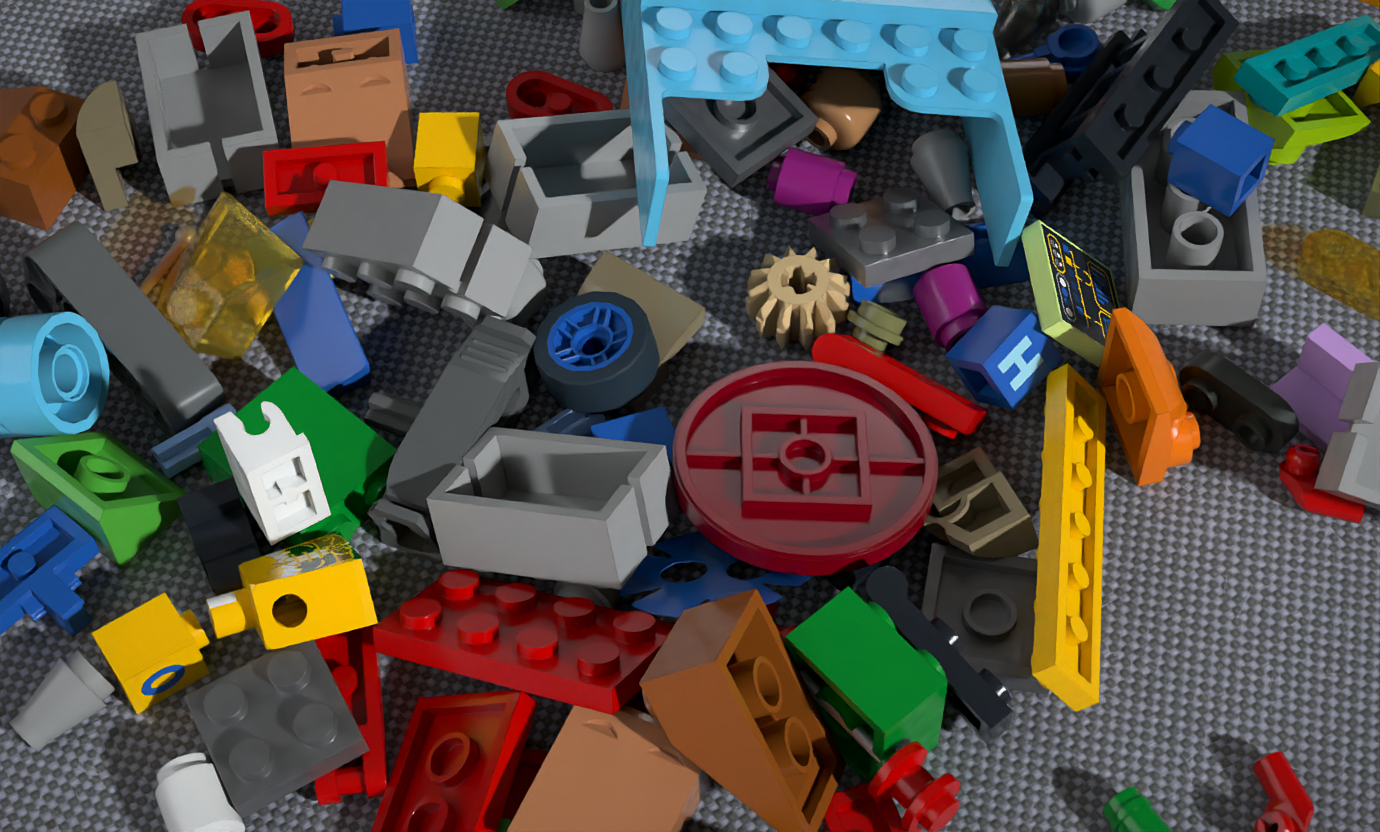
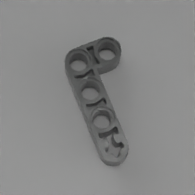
[22,220,226,437]

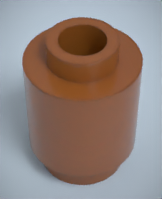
[1000,58,1067,118]

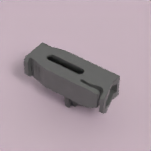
[364,315,541,565]

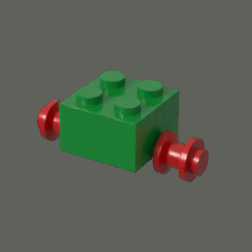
[766,586,961,832]

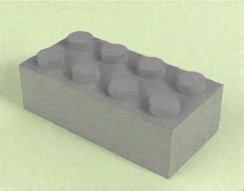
[1118,90,1268,327]

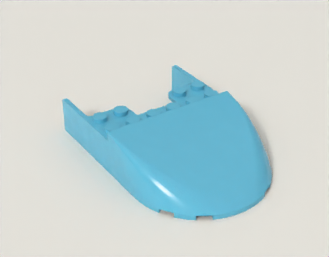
[620,0,1033,267]

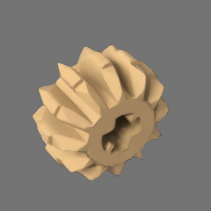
[746,245,850,352]

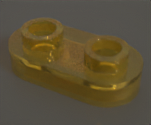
[1297,229,1380,321]

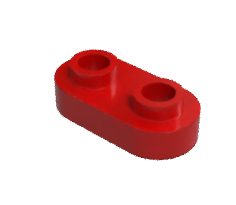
[181,0,295,57]
[506,70,613,119]

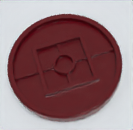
[671,361,938,576]

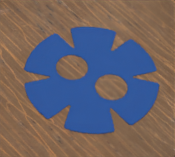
[618,531,811,618]

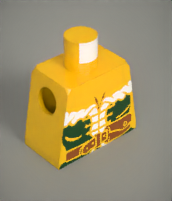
[206,531,378,649]

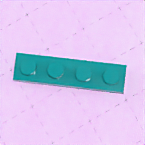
[1233,14,1380,117]

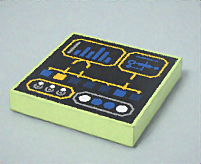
[1021,220,1120,368]

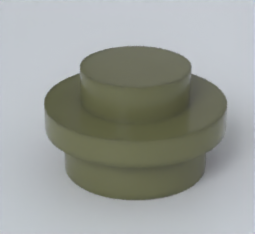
[846,298,907,351]

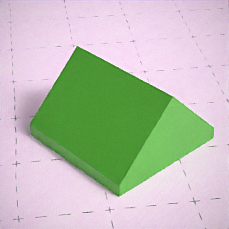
[10,431,188,569]

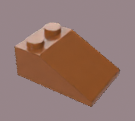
[0,86,90,231]
[639,588,847,832]

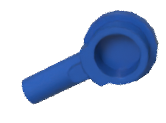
[1000,24,1103,78]

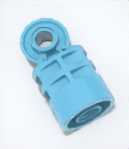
[0,312,109,439]

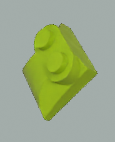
[1212,48,1371,165]

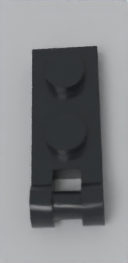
[866,566,1012,746]

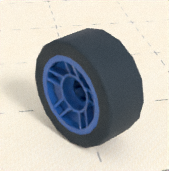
[532,291,660,414]

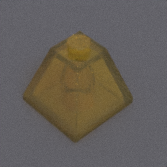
[156,191,305,361]

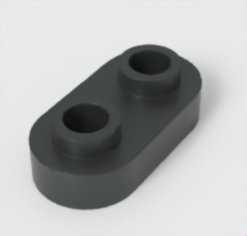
[1179,351,1299,454]

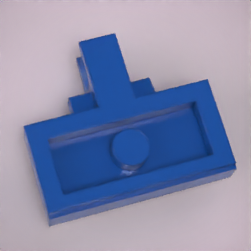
[0,505,100,637]

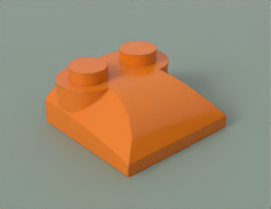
[1096,307,1200,487]

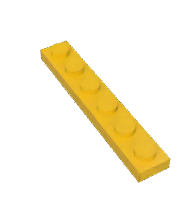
[1031,363,1106,712]

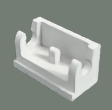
[213,401,331,546]

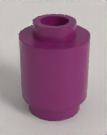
[766,147,858,216]
[913,263,989,353]

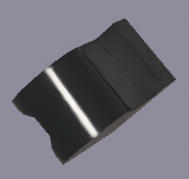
[176,477,261,596]

